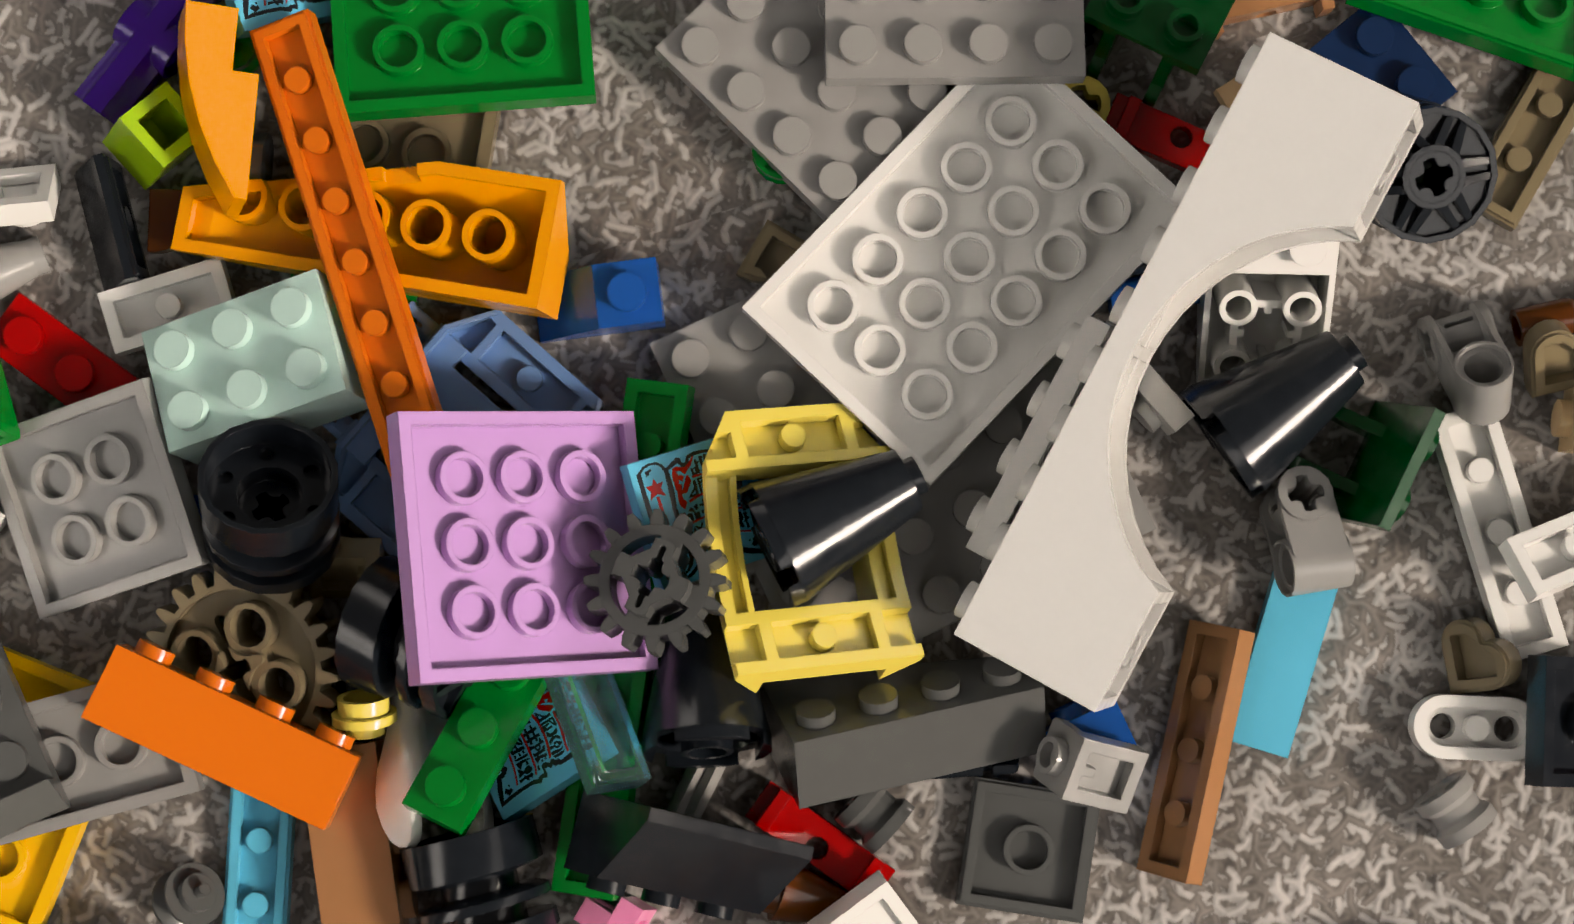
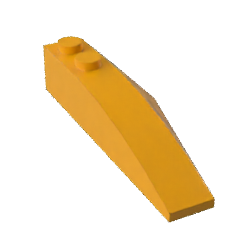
[171,161,569,320]

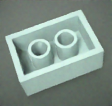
[141,268,368,465]

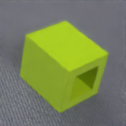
[102,81,194,190]

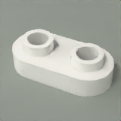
[1408,694,1527,762]

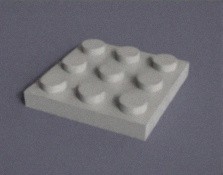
[0,377,211,620]

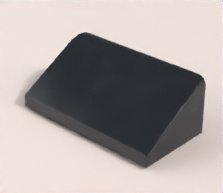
[74,153,150,291]

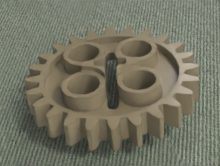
[146,570,341,731]

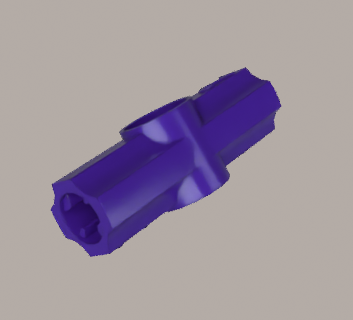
[74,0,222,124]

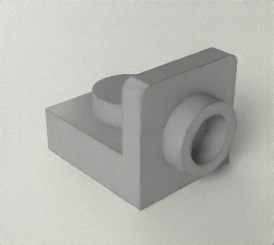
[1033,717,1149,814]

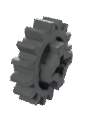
[583,509,732,657]

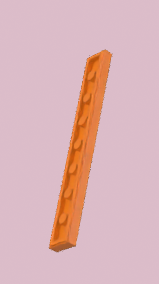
[249,8,443,482]

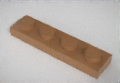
[1136,619,1255,886]

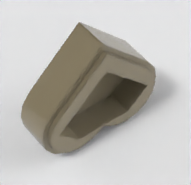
[1522,319,1574,398]
[1441,616,1522,694]

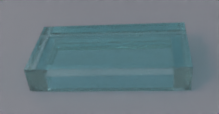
[544,674,652,796]

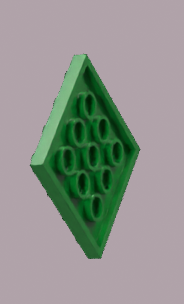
[330,0,597,122]

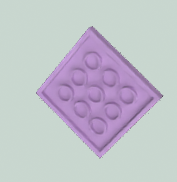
[386,411,659,686]

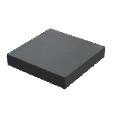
[955,776,1100,924]

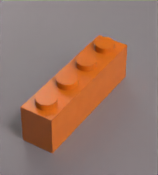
[81,638,364,830]

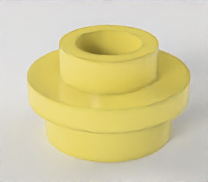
[331,689,398,740]

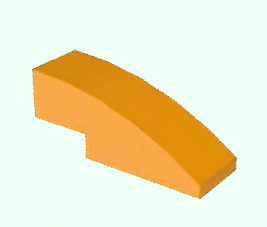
[177,0,259,217]

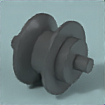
[151,862,225,924]

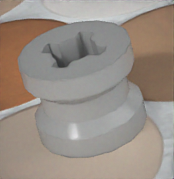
[1413,770,1497,850]

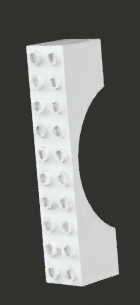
[954,32,1424,712]

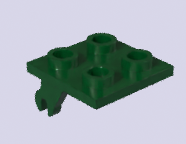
[1084,0,1235,107]
[1286,400,1446,532]

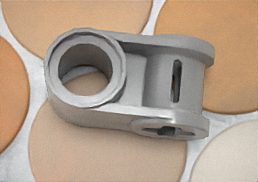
[1416,299,1514,426]
[1259,466,1356,597]

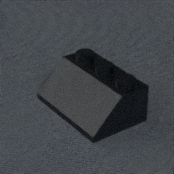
[564,790,814,921]

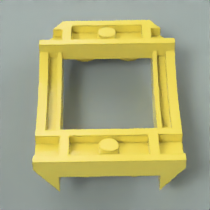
[702,403,925,693]

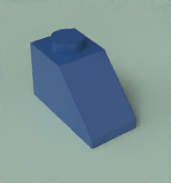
[537,257,666,343]

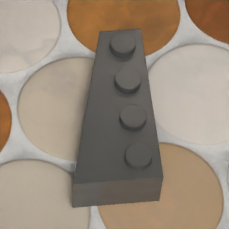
[759,657,1046,809]

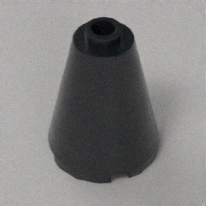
[1180,331,1368,499]
[737,450,928,607]
[641,584,772,768]

